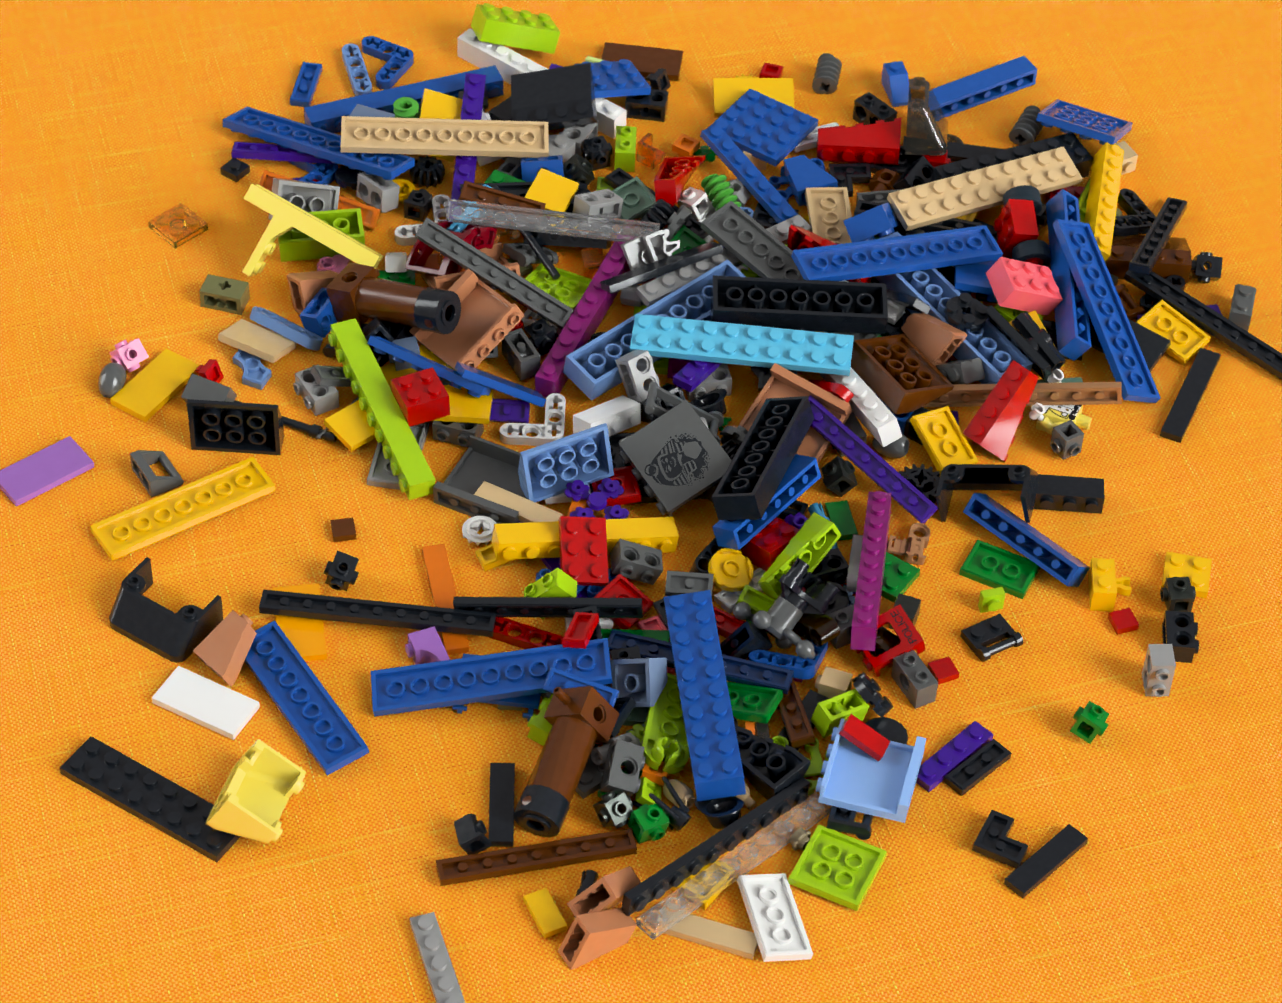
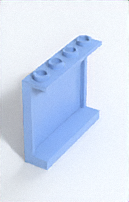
[816,718,927,823]

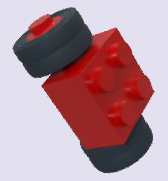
[994,185,1051,267]

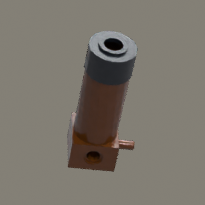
[326,262,461,334]
[513,686,619,837]

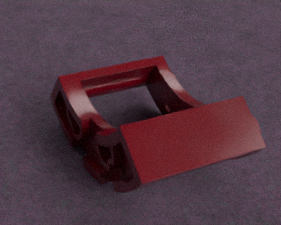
[405,220,497,277]

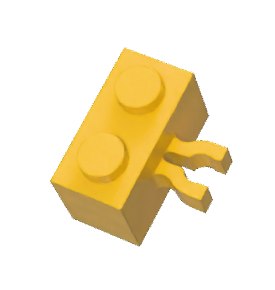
[1088,558,1131,612]

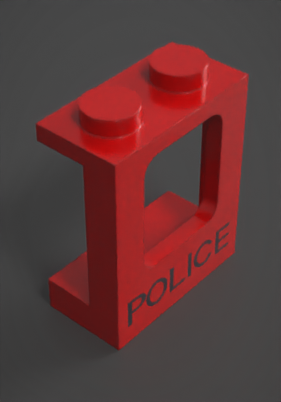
[855,604,926,677]

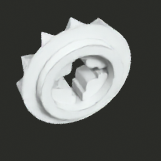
[462,516,497,546]

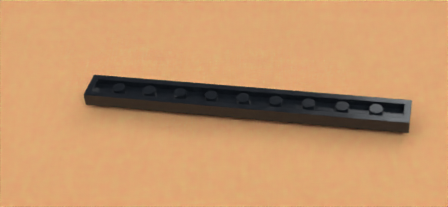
[1124,270,1282,380]
[259,589,496,637]
[621,777,810,916]

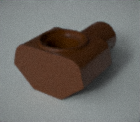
[868,168,900,192]

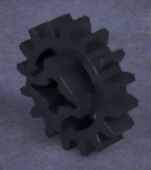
[899,464,940,504]

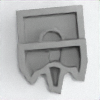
[620,229,680,284]

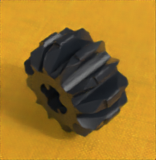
[410,155,445,189]
[640,199,675,233]

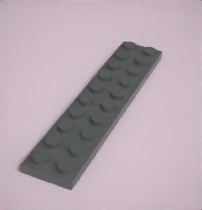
[700,201,880,342]

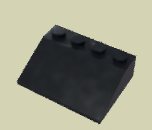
[511,63,598,130]
[187,399,284,455]

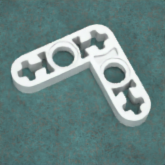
[394,194,451,246]
[500,393,566,446]

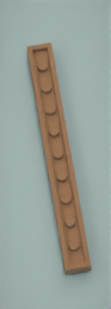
[922,382,1122,407]

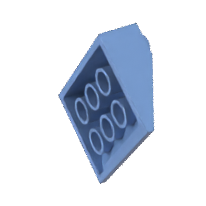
[518,423,614,502]

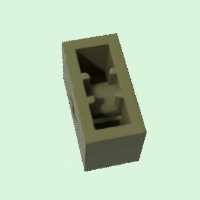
[199,274,250,315]

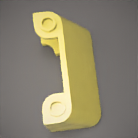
[205,739,306,844]

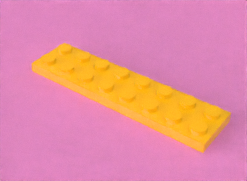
[90,457,275,561]

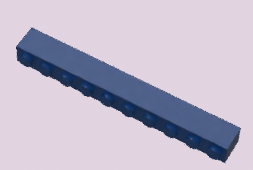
[304,65,503,133]
[1046,189,1092,361]

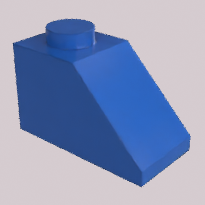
[881,61,912,107]

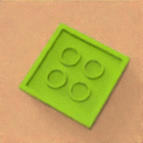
[525,263,592,313]
[788,824,887,911]

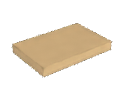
[218,319,297,363]

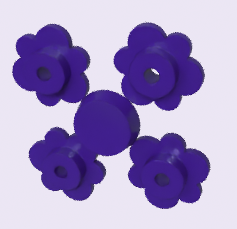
[564,478,629,519]

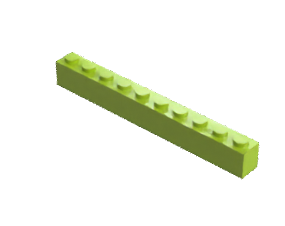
[328,318,435,500]

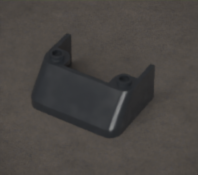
[935,464,1039,523]
[109,557,223,663]

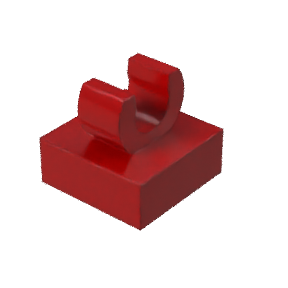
[194,359,224,383]

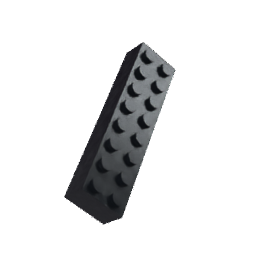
[931,132,1094,182]
[711,275,888,334]
[712,396,814,521]

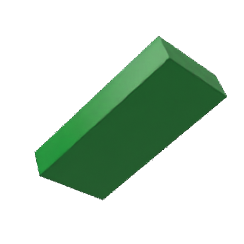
[825,500,858,541]

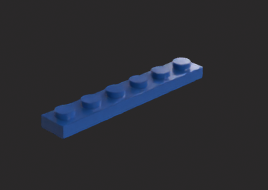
[367,336,491,398]

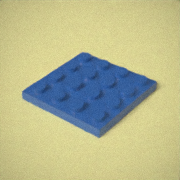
[708,89,818,167]
[1036,99,1133,145]

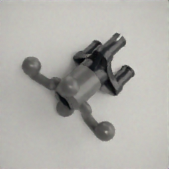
[733,558,840,659]

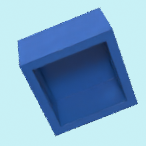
[843,202,899,242]

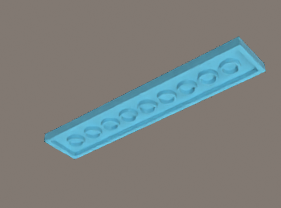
[630,314,854,376]

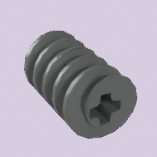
[812,53,842,94]
[1009,106,1043,146]

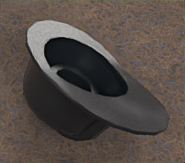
[689,389,727,415]
[695,796,744,829]

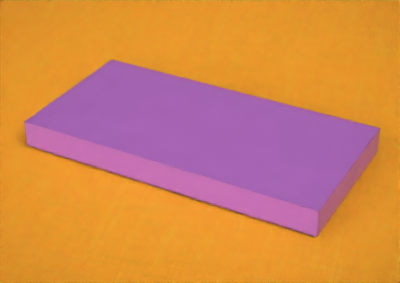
[0,436,94,507]

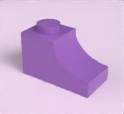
[405,626,450,665]

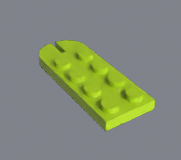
[641,673,689,774]

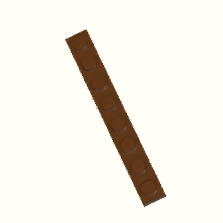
[436,828,637,886]

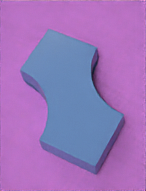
[232,349,272,390]

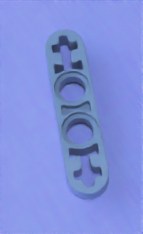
[342,43,372,96]
[249,306,323,350]

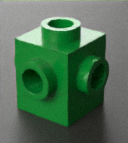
[1070,701,1109,744]
[627,803,670,844]

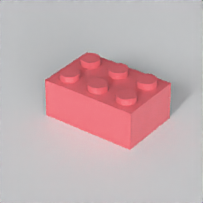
[986,257,1063,316]

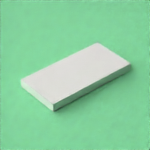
[152,666,260,740]
[737,873,813,962]

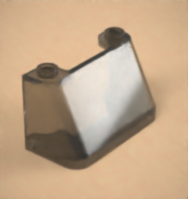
[906,77,948,156]

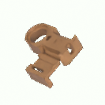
[886,523,930,565]

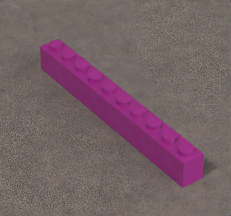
[535,235,633,398]
[851,491,892,651]

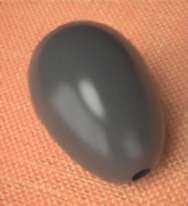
[98,362,126,398]
[872,434,909,458]

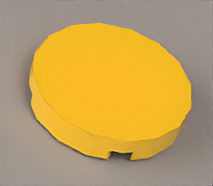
[708,548,754,592]

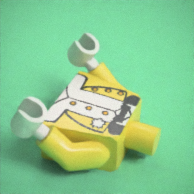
[1029,369,1092,435]

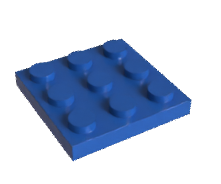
[574,59,651,98]

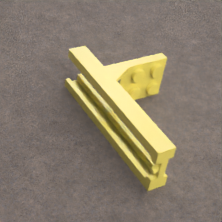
[242,184,384,276]

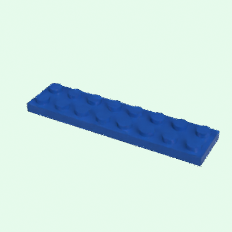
[244,620,369,776]

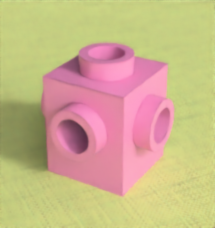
[109,338,149,372]

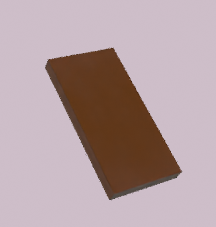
[602,42,683,81]

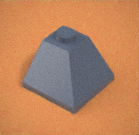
[611,658,668,707]

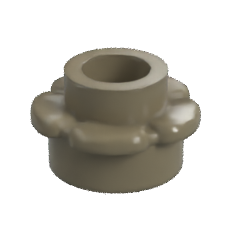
[789,828,811,851]

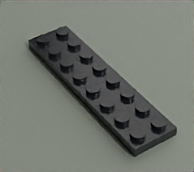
[60,736,241,862]

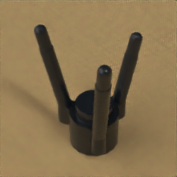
[632,776,691,831]

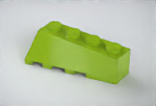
[758,512,842,600]

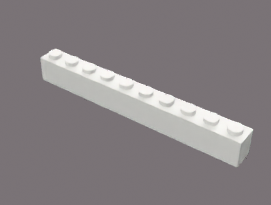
[457,28,627,139]

